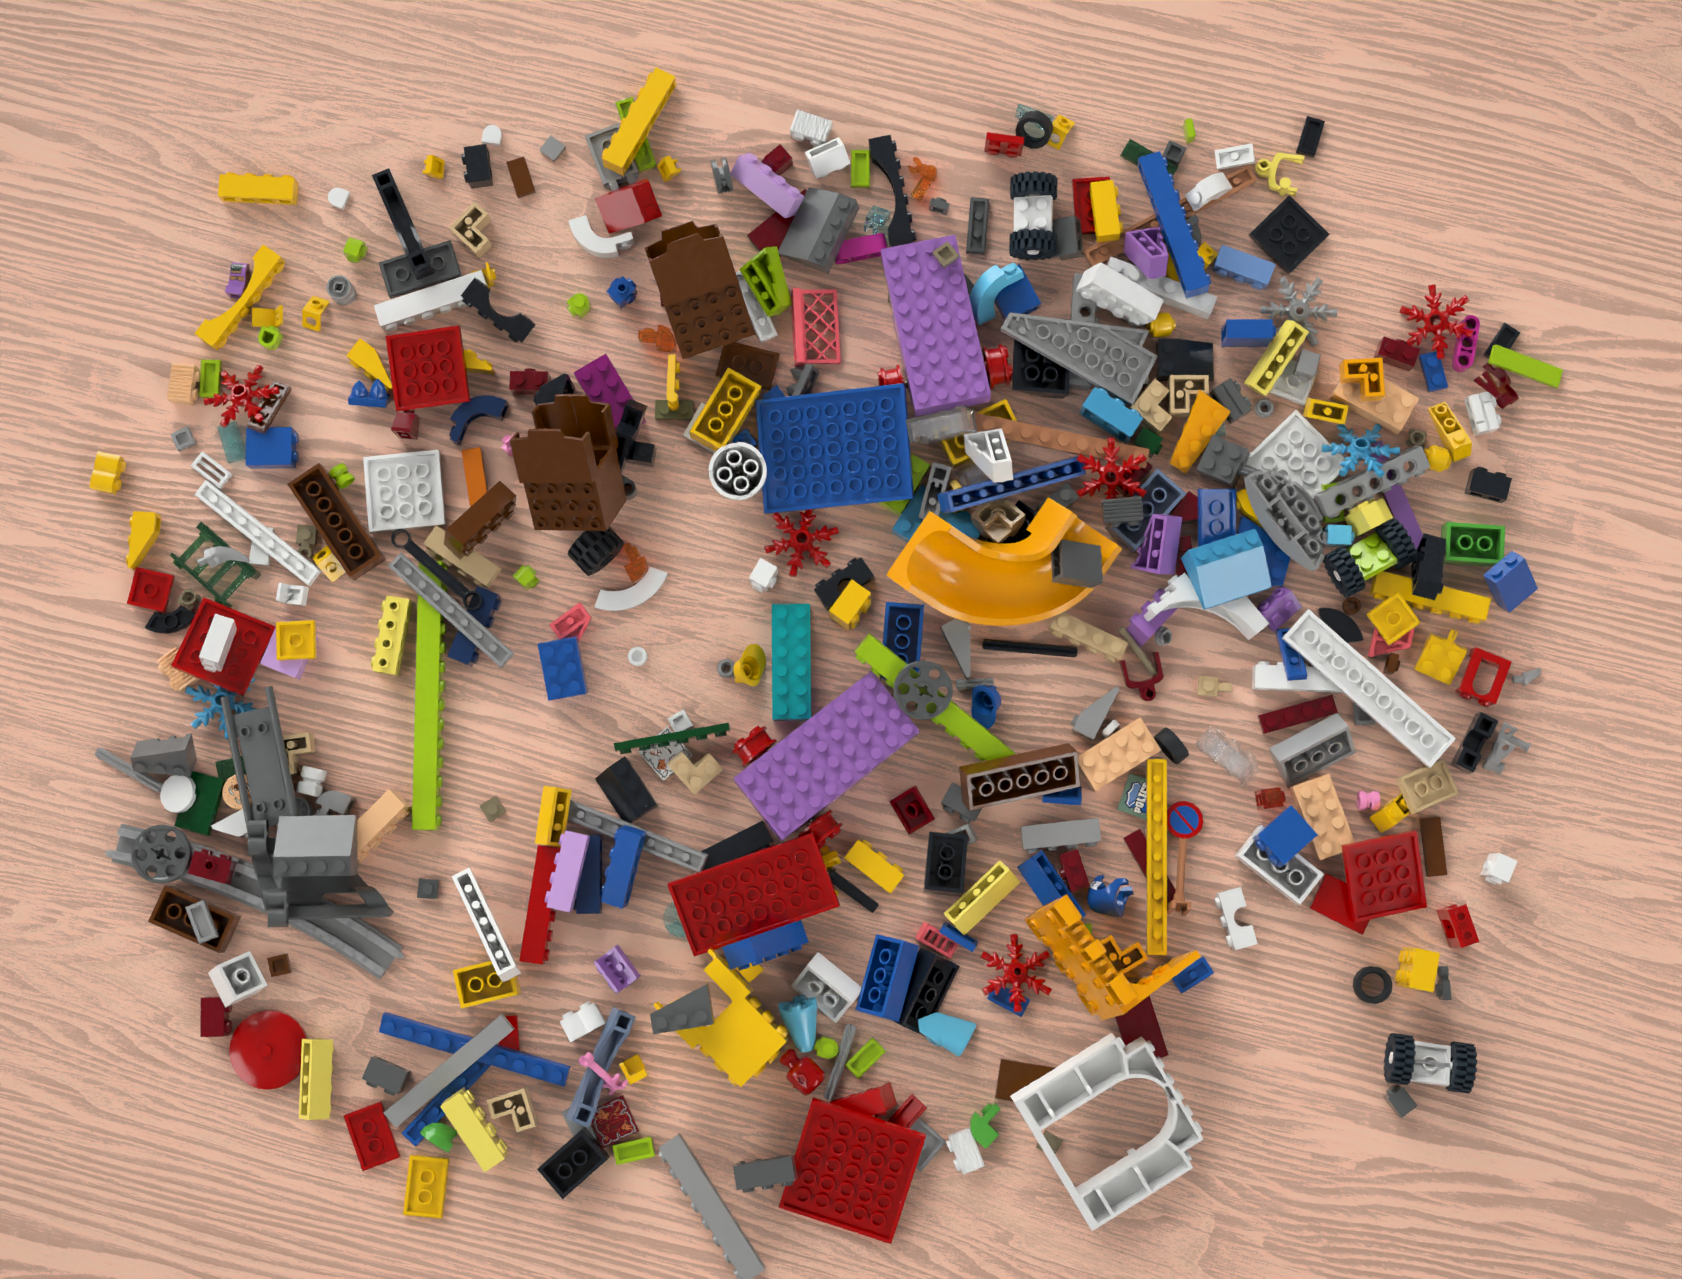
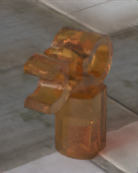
[908,157,938,201]

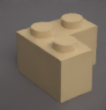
[449,201,492,259]
[1167,375,1209,417]
[1130,379,1172,435]
[283,732,316,776]
[667,751,723,795]
[486,1087,539,1132]

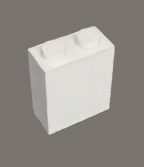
[199,614,237,672]

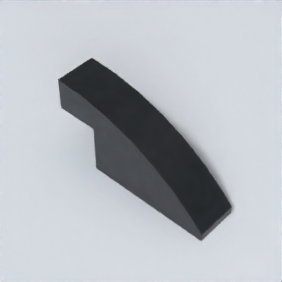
[615,399,648,474]

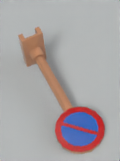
[1167,801,1204,916]

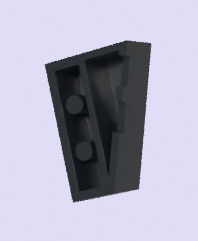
[1411,533,1446,601]

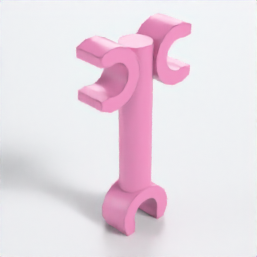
[578,1052,628,1095]

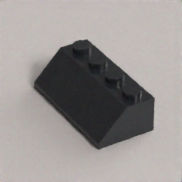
[894,947,960,1037]

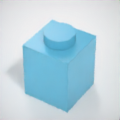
[1325,525,1355,548]

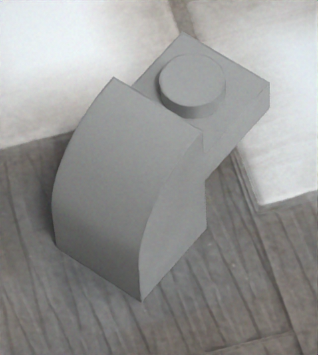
[315,791,355,815]

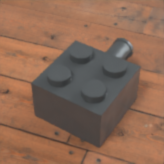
[1196,435,1261,488]

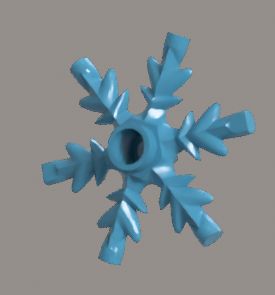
[1321,424,1400,478]
[185,678,257,739]

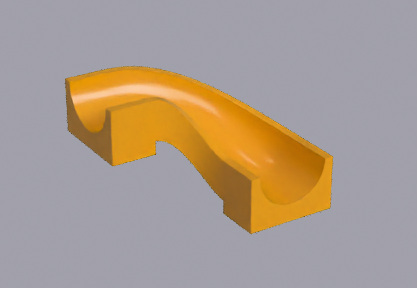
[886,497,1122,626]

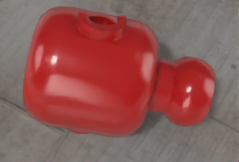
[779,1049,826,1096]

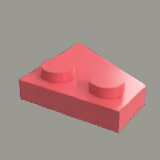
[549,602,592,641]
[1367,626,1415,657]

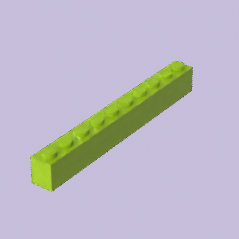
[854,633,1016,762]

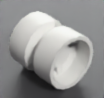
[296,766,327,797]

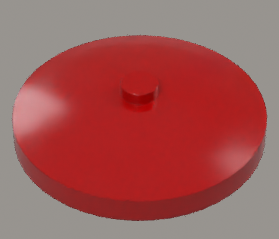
[229,1010,308,1090]

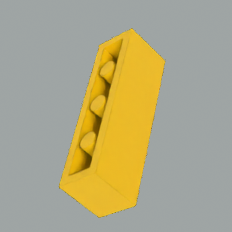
[218,172,299,205]

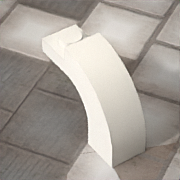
[568,215,635,258]

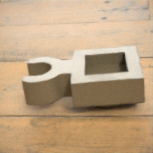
[296,524,318,559]

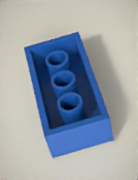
[880,602,924,681]
[722,920,809,971]
[856,934,919,1022]

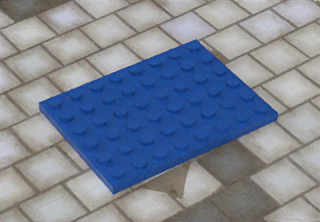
[755,383,914,514]

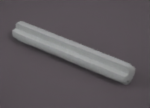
[95,747,164,792]
[824,1024,856,1100]

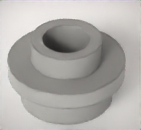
[1254,399,1274,418]
[1154,626,1172,646]
[717,659,735,678]

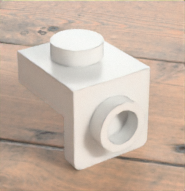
[276,583,309,606]

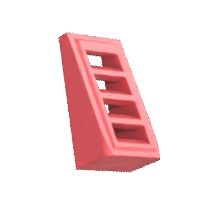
[915,921,959,959]

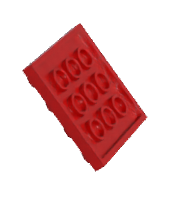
[385,325,471,412]
[171,597,276,697]
[1341,830,1427,923]

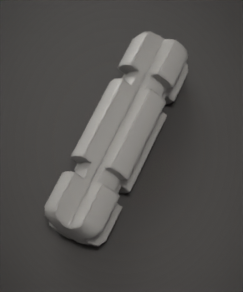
[956,678,994,690]

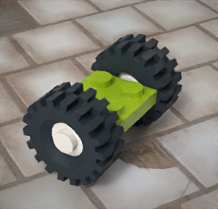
[1323,518,1418,598]

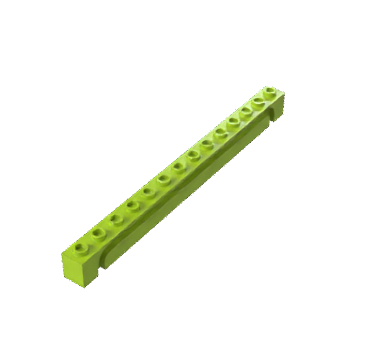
[412,561,448,830]

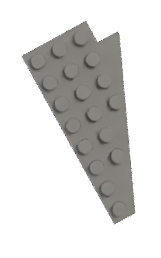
[1000,312,1158,406]

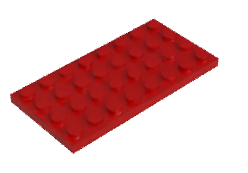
[667,832,840,957]

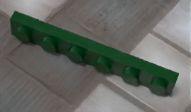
[614,723,730,755]

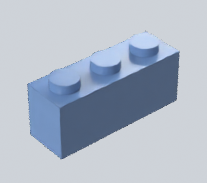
[1212,245,1276,290]

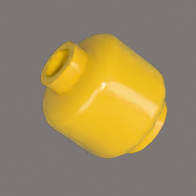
[1146,312,1176,337]
[1424,445,1452,473]

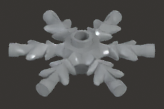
[1260,276,1337,347]

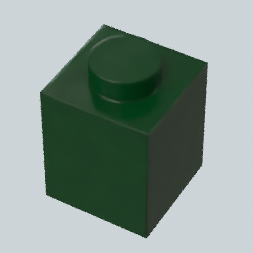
[1132,427,1163,458]

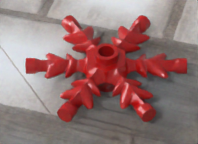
[1400,284,1474,359]
[203,365,280,428]
[1077,437,1147,499]
[764,509,839,577]
[980,934,1052,1012]

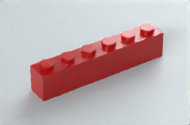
[519,845,561,965]

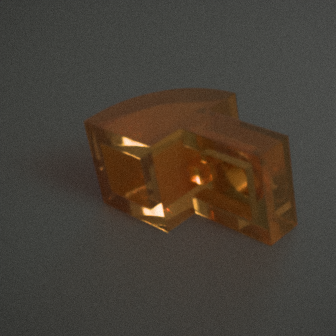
[638,324,677,353]
[623,543,648,585]

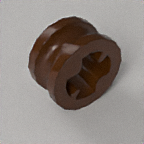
[1342,597,1361,615]

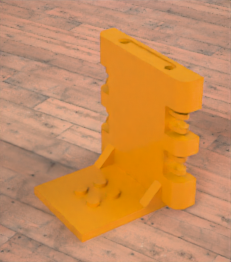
[1024,894,1201,1021]

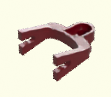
[1473,362,1519,409]
[1119,652,1164,701]

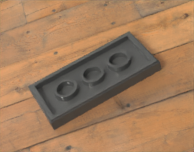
[379,240,462,299]

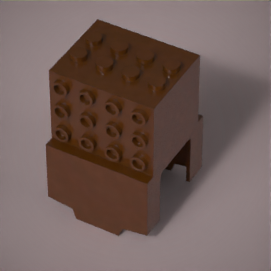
[644,221,756,359]
[510,394,627,531]

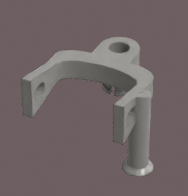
[1482,722,1531,775]

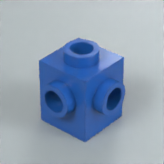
[606,276,637,309]

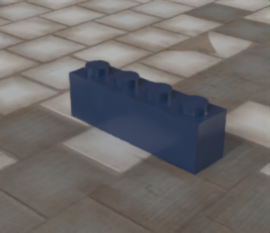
[447,586,502,667]
[573,835,602,914]

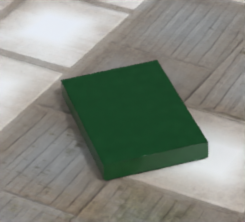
[174,771,227,836]

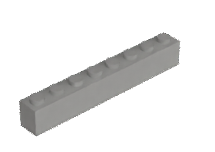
[658,1133,766,1279]

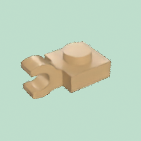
[1197,676,1232,697]

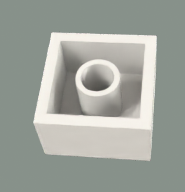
[208,951,268,1007]

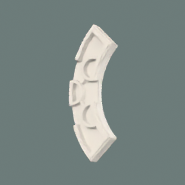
[594,567,668,611]

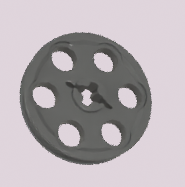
[893,660,953,720]
[131,825,192,883]

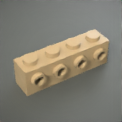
[1048,612,1128,663]

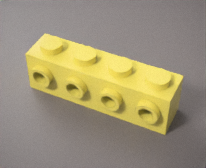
[1243,320,1309,396]
[371,595,413,676]
[943,860,1020,935]
[299,1038,334,1120]

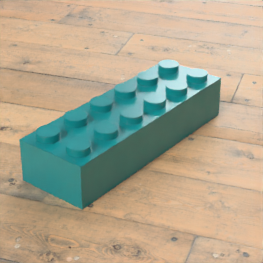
[772,604,811,721]

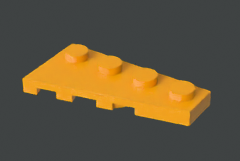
[1169,389,1231,474]

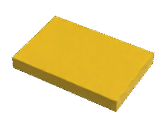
[403,1154,450,1219]

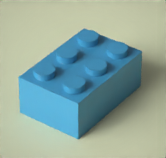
[1079,387,1143,444]

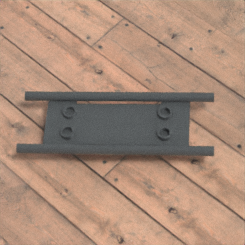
[220,686,299,833]

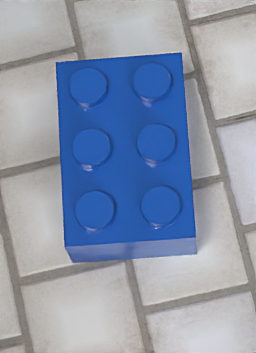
[538,636,588,701]

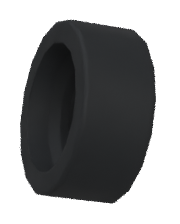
[1015,111,1053,149]
[1154,727,1189,765]
[1353,966,1393,1004]

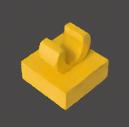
[422,155,445,179]
[657,156,682,182]
[820,846,841,869]

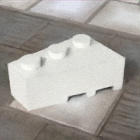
[964,428,1013,483]

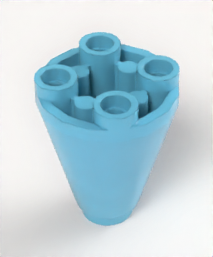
[778,995,817,1053]

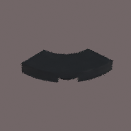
[145,605,196,634]
[1318,608,1363,643]

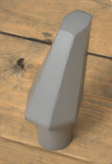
[1512,668,1541,687]

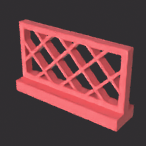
[790,288,841,367]

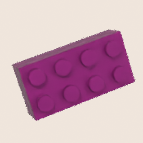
[573,354,646,428]

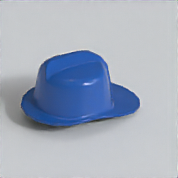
[971,685,1002,729]

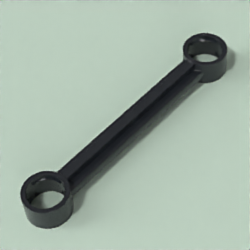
[391,529,484,611]

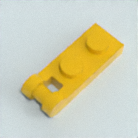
[666,354,680,411]

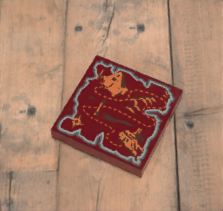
[592,1095,639,1148]

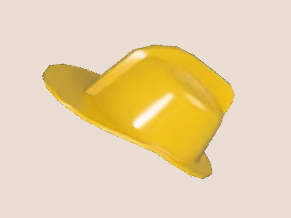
[733,644,766,686]

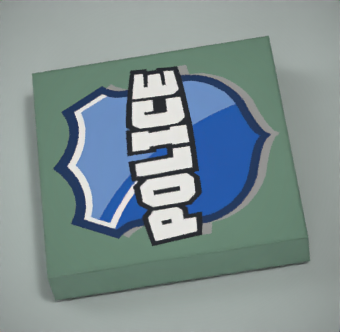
[1117,773,1146,820]

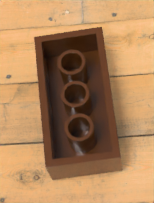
[444,481,517,560]
[148,886,241,953]

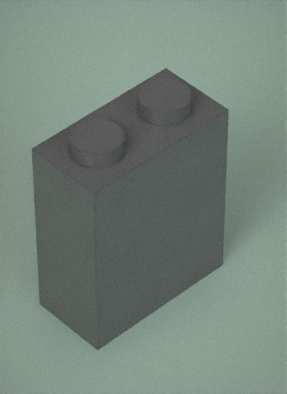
[1051,539,1103,588]

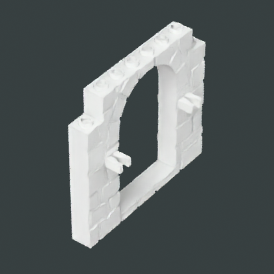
[1010,1033,1203,1231]

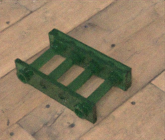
[170,522,261,608]

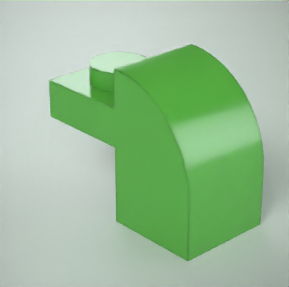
[970,1102,1001,1149]

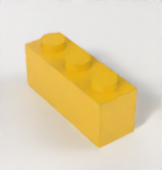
[1090,180,1123,243]
[535,786,572,847]
[844,839,904,894]

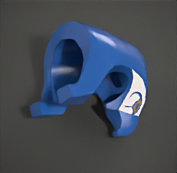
[1087,875,1134,918]

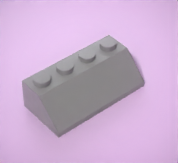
[1269,713,1356,788]

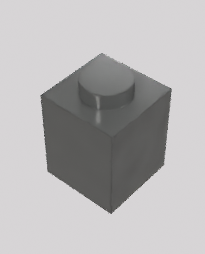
[1383,1085,1417,1118]

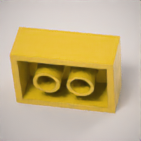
[829,580,872,631]
[1394,947,1440,992]
[452,961,522,1009]

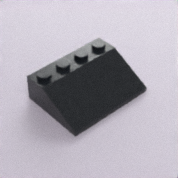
[1012,318,1070,399]

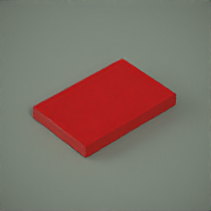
[1072,177,1110,235]
[1309,873,1370,935]
[343,1101,401,1171]

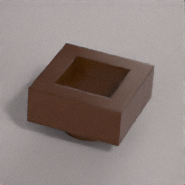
[1383,653,1400,675]
[267,953,292,977]

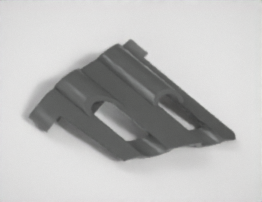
[248,820,394,928]

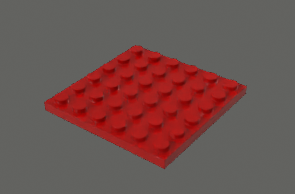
[778,1098,926,1244]

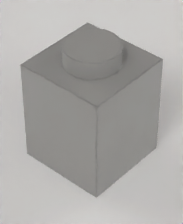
[1293,349,1321,381]

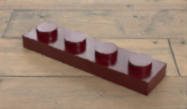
[1257,695,1338,734]

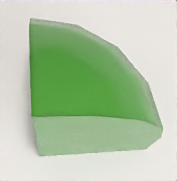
[420,1123,457,1153]

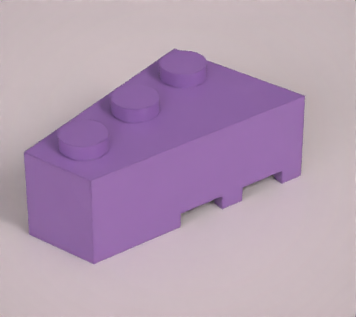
[1120,588,1178,647]

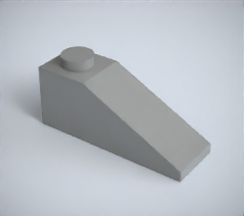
[918,462,951,519]
[940,619,971,679]
[1071,686,1120,741]

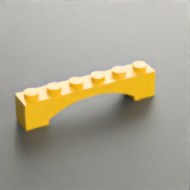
[194,244,285,351]

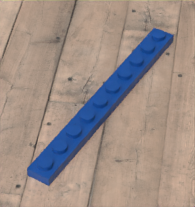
[379,1012,571,1087]

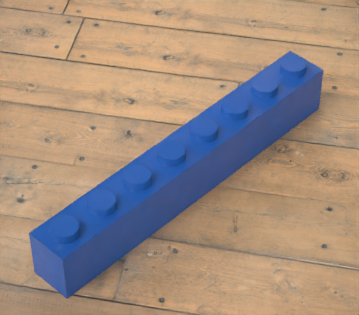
[1137,151,1211,299]
[937,456,1086,513]

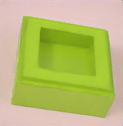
[1183,118,1196,143]

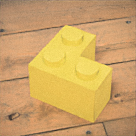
[1344,498,1393,538]

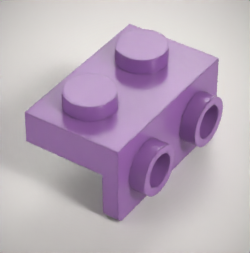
[1257,586,1302,632]
[594,945,641,993]

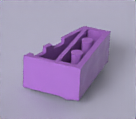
[1123,227,1168,279]
[1130,514,1182,575]

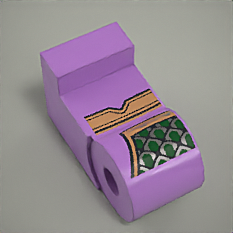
[225,262,250,299]

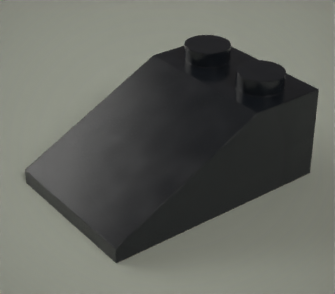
[1156,339,1214,381]
[923,832,968,897]

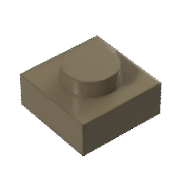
[932,241,959,269]
[480,796,507,823]
[1036,1130,1063,1154]

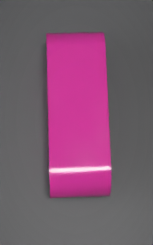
[835,233,887,264]
[1452,315,1480,372]

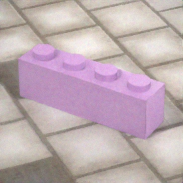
[730,153,804,218]
[545,830,590,912]

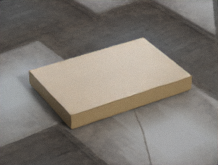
[1396,758,1459,815]

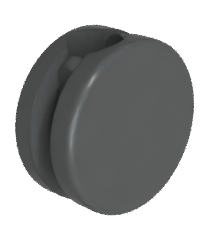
[710,157,733,194]

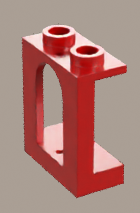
[1455,647,1512,707]
[1436,904,1480,948]

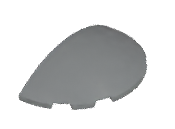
[1244,470,1327,572]

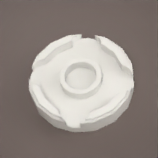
[160,775,196,813]

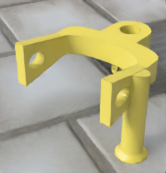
[1255,153,1305,197]

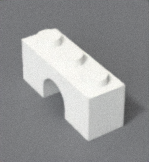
[1214,887,1258,950]

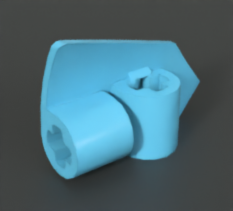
[918,1012,977,1057]

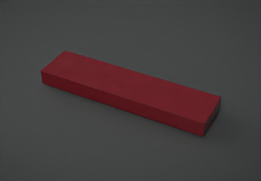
[1123,829,1176,903]

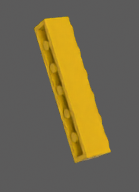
[601,67,677,176]
[1369,571,1491,625]

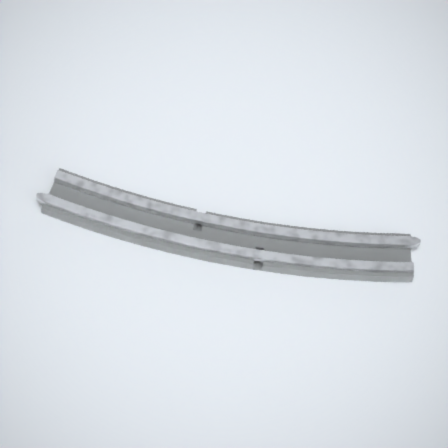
[105,824,404,979]

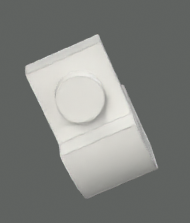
[1185,172,1232,211]

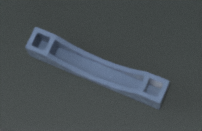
[566,1007,636,1128]

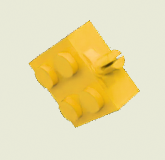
[1414,629,1467,685]

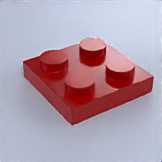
[984,132,1024,158]
[127,567,175,613]

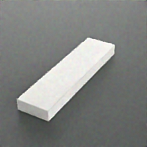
[736,271,778,343]

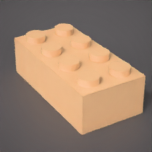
[1330,379,1419,435]
[1078,717,1161,792]
[1289,774,1355,861]
[357,789,412,862]

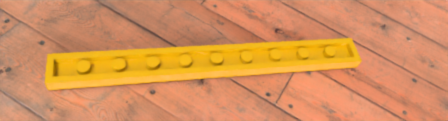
[1146,759,1167,955]

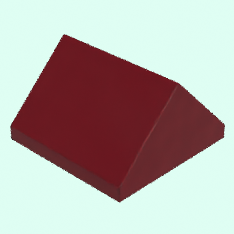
[889,785,935,835]

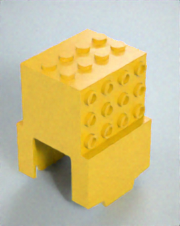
[653,948,789,1087]

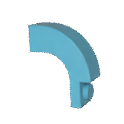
[969,262,1024,325]

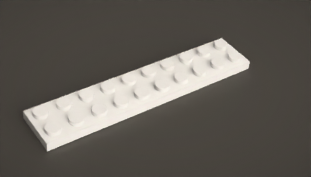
[1282,609,1456,768]

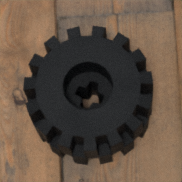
[567,526,624,576]

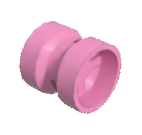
[1357,791,1380,811]

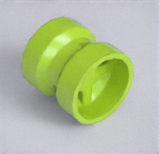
[328,463,355,489]

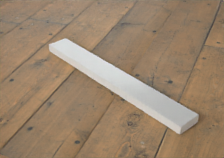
[194,480,322,586]

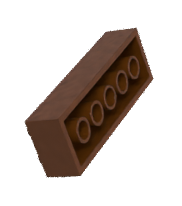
[287,463,386,581]
[959,743,1080,811]

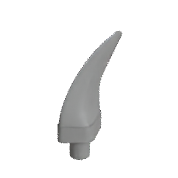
[197,546,250,568]

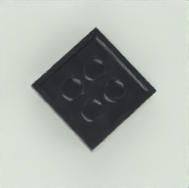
[1249,195,1330,275]

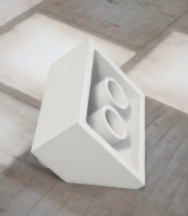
[791,952,862,1023]

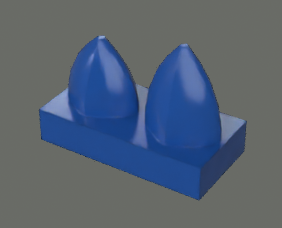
[348,379,390,408]

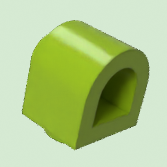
[343,237,368,263]
[566,293,591,319]
[258,326,283,350]
[512,565,539,591]
[814,1036,838,1059]

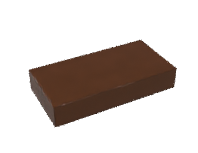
[506,157,536,198]

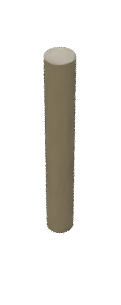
[1118,626,1158,676]

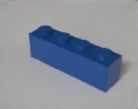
[600,825,646,909]
[1017,850,1086,919]

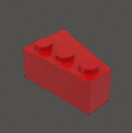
[829,1082,897,1118]

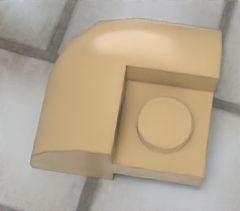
[971,499,1025,543]

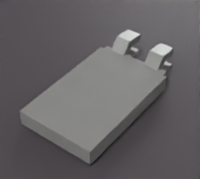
[585,123,639,191]

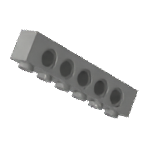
[1069,273,1099,390]
[1313,446,1430,518]

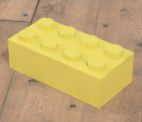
[440,1087,508,1173]

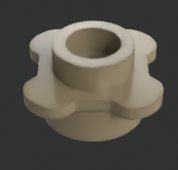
[1406,428,1427,448]
[178,589,201,610]

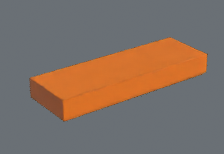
[461,447,488,506]

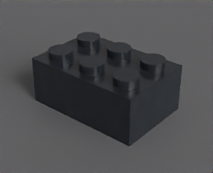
[537,1127,610,1199]

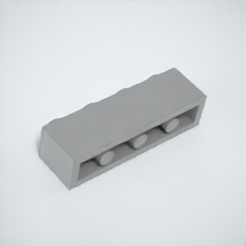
[1020,818,1101,853]

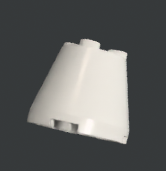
[709,442,767,500]

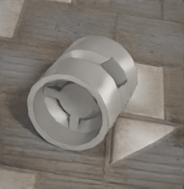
[326,275,356,306]

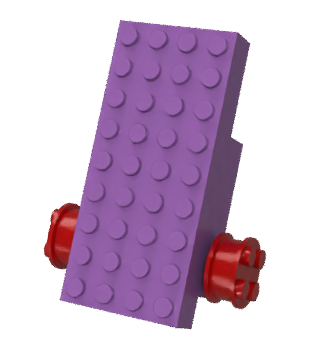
[877,235,1013,417]
[732,671,920,848]

